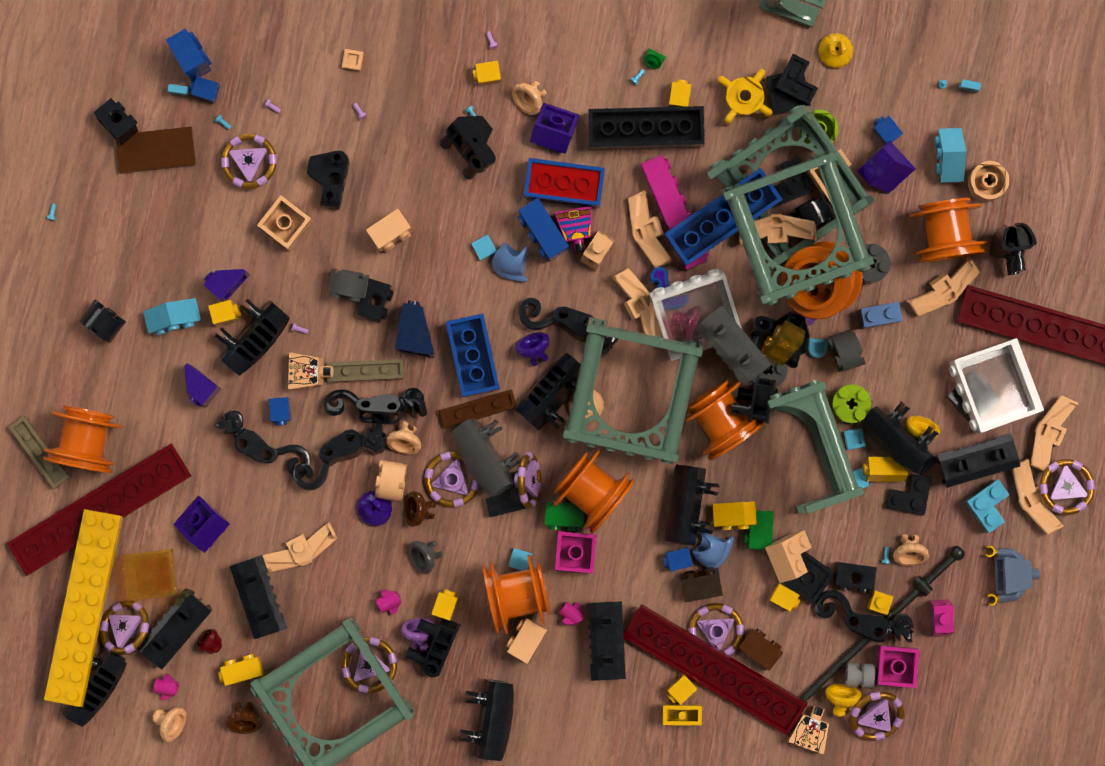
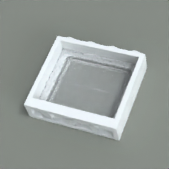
[649,269,742,361]
[949,338,1044,435]

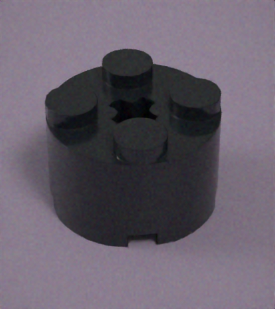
[790,194,835,230]
[79,299,126,343]

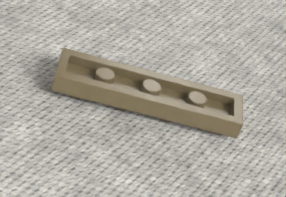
[327,359,405,382]
[8,416,70,489]

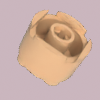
[968,161,1009,202]
[375,460,407,502]

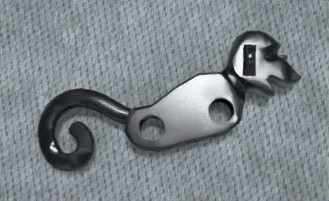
[519,298,618,358]
[324,388,427,425]
[215,410,311,477]
[293,424,387,491]
[815,590,914,643]

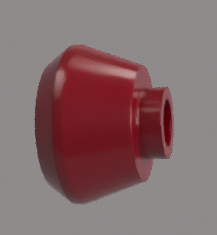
[197,629,222,654]

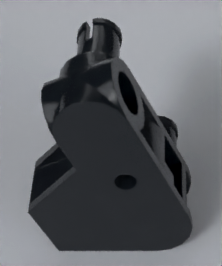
[439,116,496,179]
[307,151,349,210]
[751,312,810,368]
[731,377,778,424]
[405,618,461,677]

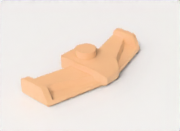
[627,190,674,268]
[739,214,817,245]
[907,256,980,317]
[611,268,662,337]
[1030,395,1078,472]
[1012,458,1064,535]
[263,521,338,573]

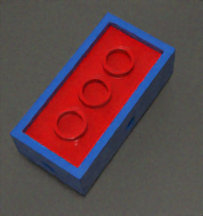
[524,158,605,208]

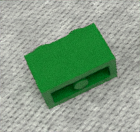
[545,502,584,531]
[744,510,774,549]

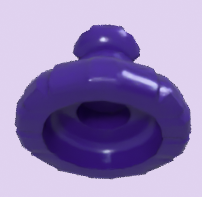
[515,332,550,366]
[356,491,393,527]

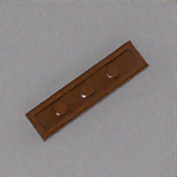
[439,389,517,429]

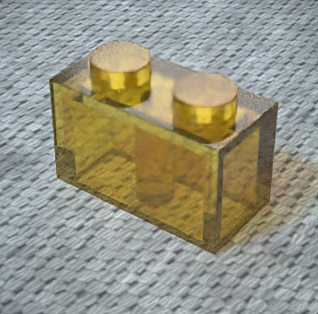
[763,320,806,365]

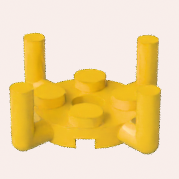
[717,69,772,126]

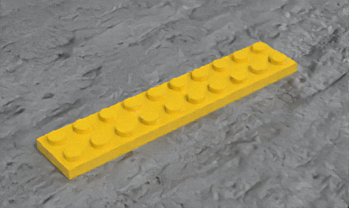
[44,509,123,707]

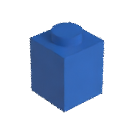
[189,76,220,104]
[872,116,903,145]
[269,397,291,426]
[663,547,693,572]

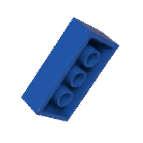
[446,313,500,398]

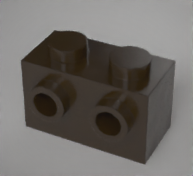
[680,567,723,602]

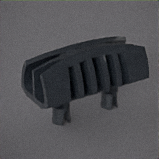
[990,223,1037,276]
[214,298,290,376]
[515,353,581,431]
[861,401,939,476]
[936,433,1020,488]
[665,464,720,545]
[229,555,287,640]
[137,588,212,669]
[587,601,626,681]
[61,648,127,727]
[459,679,514,761]

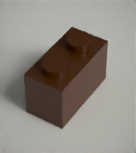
[738,628,783,671]

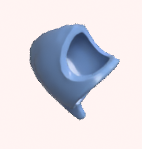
[492,242,528,282]
[692,532,734,569]

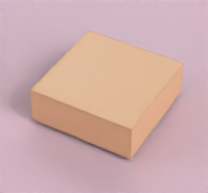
[342,49,364,72]

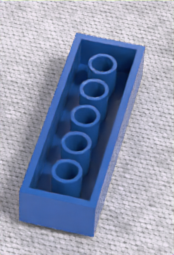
[664,168,783,266]

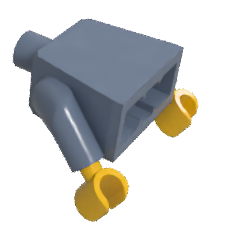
[985,546,1040,606]

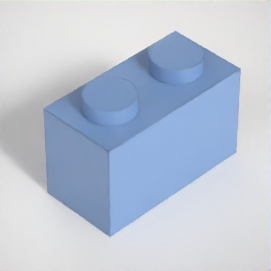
[859,302,902,329]

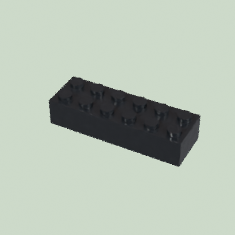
[588,106,705,150]

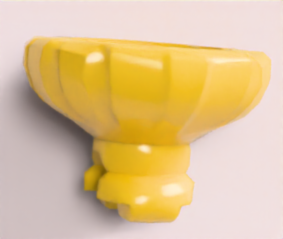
[818,33,854,69]
[906,415,940,440]
[825,684,862,717]

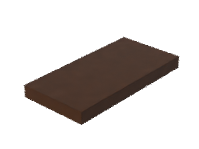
[116,126,196,173]

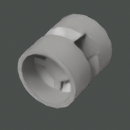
[845,662,875,689]

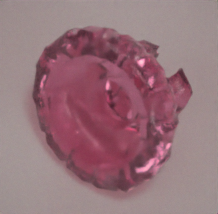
[671,306,701,342]

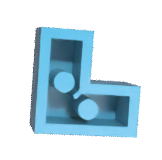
[934,128,967,183]
[143,298,201,336]
[964,479,1009,533]

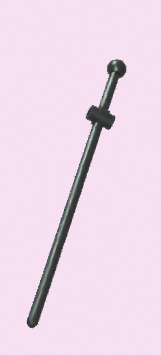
[800,545,965,701]

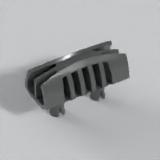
[696,306,772,387]
[451,419,521,497]

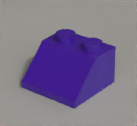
[530,103,579,154]
[857,141,916,193]
[203,269,250,302]
[184,363,221,407]
[174,496,230,553]

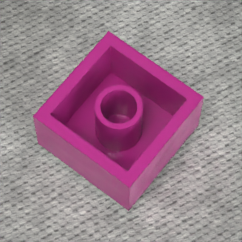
[555,531,597,573]
[875,645,920,688]

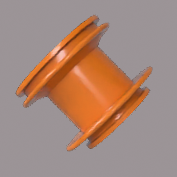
[909,198,988,263]
[781,241,863,319]
[684,379,765,460]
[43,405,124,473]
[553,449,635,535]
[483,554,551,635]

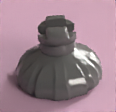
[408,541,442,575]

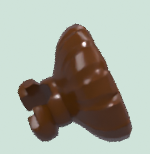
[404,491,436,527]
[226,702,262,734]

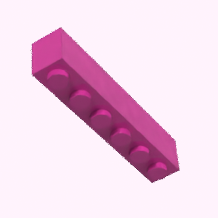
[641,155,709,271]

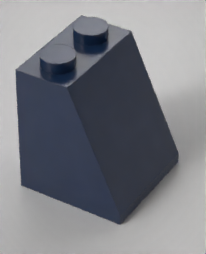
[395,300,435,357]

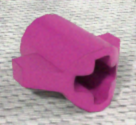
[376,589,401,615]
[558,601,584,626]
[154,674,179,700]

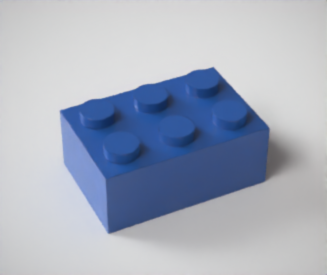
[166,28,212,81]
[517,198,569,262]

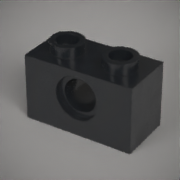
[93,98,138,145]
[357,278,394,323]
[834,562,877,593]

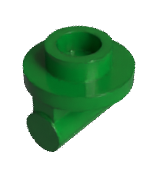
[644,48,666,69]

